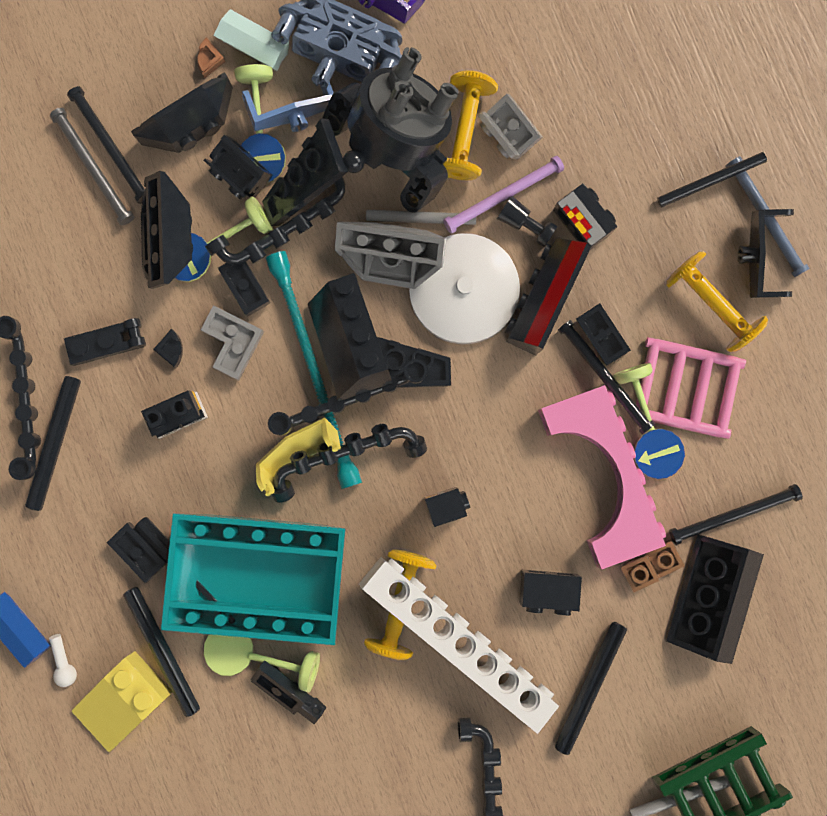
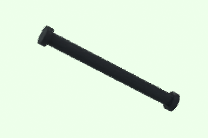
[67,86,145,204]
[558,320,656,435]
[669,484,803,545]

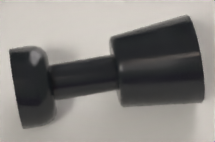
[497,196,558,247]

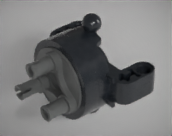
[322,47,459,213]

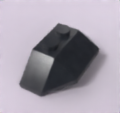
[131,72,233,153]
[140,171,193,289]

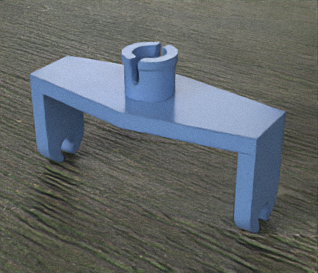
[242,80,334,132]

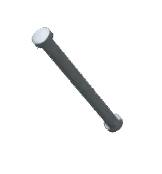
[50,108,134,225]

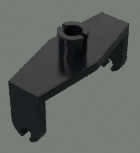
[738,209,794,298]

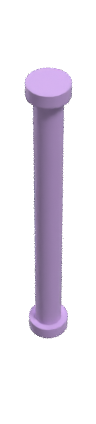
[443,156,564,234]

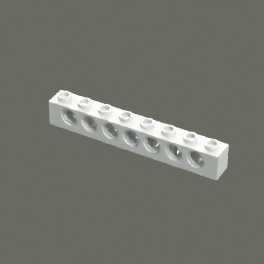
[359,557,559,734]

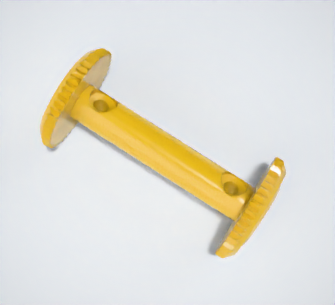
[443,70,498,180]
[666,251,768,352]
[364,550,436,660]

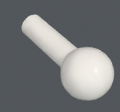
[49,634,77,687]

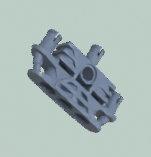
[271,0,402,88]

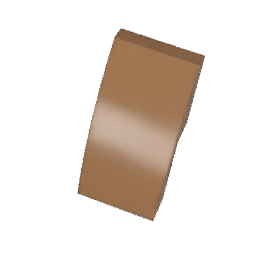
[621,539,685,592]

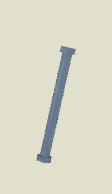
[726,156,810,277]

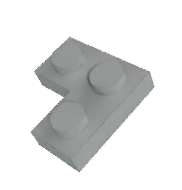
[201,305,264,380]

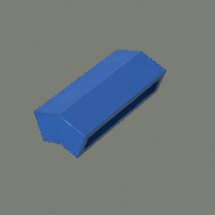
[0,592,51,668]

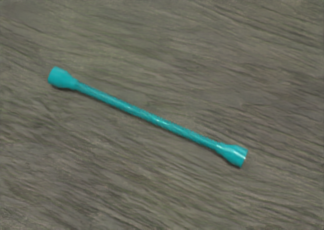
[265,251,362,489]

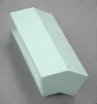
[213,9,289,71]

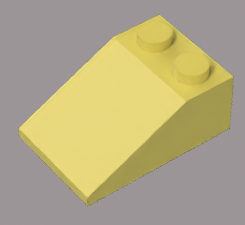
[72,651,173,752]

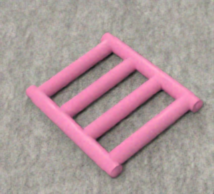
[630,337,746,439]

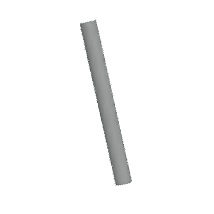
[366,210,476,225]
[629,775,730,816]

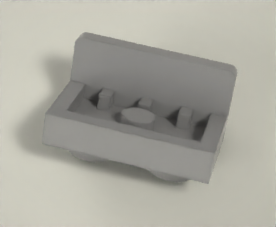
[478,94,543,159]

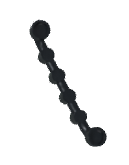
[205,177,346,265]
[0,316,41,480]
[268,359,427,436]
[272,424,427,503]
[458,718,503,816]

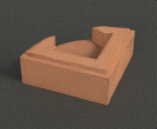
[197,37,226,78]

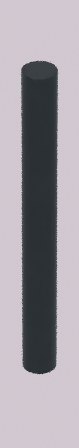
[657,152,767,208]

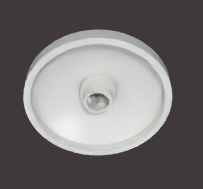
[409,234,520,344]

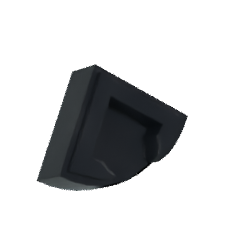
[153,329,183,368]

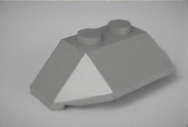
[335,222,446,289]

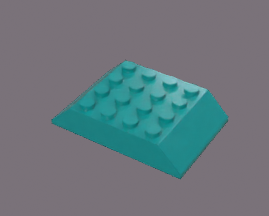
[161,513,346,645]

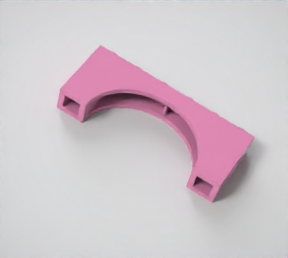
[538,385,666,569]

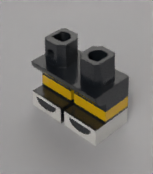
[141,390,208,439]

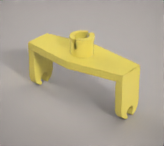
[256,418,341,496]

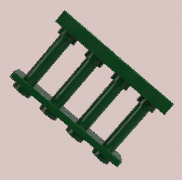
[652,726,793,816]

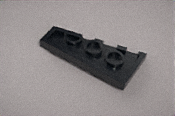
[262,118,348,226]

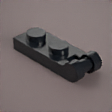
[64,318,146,366]

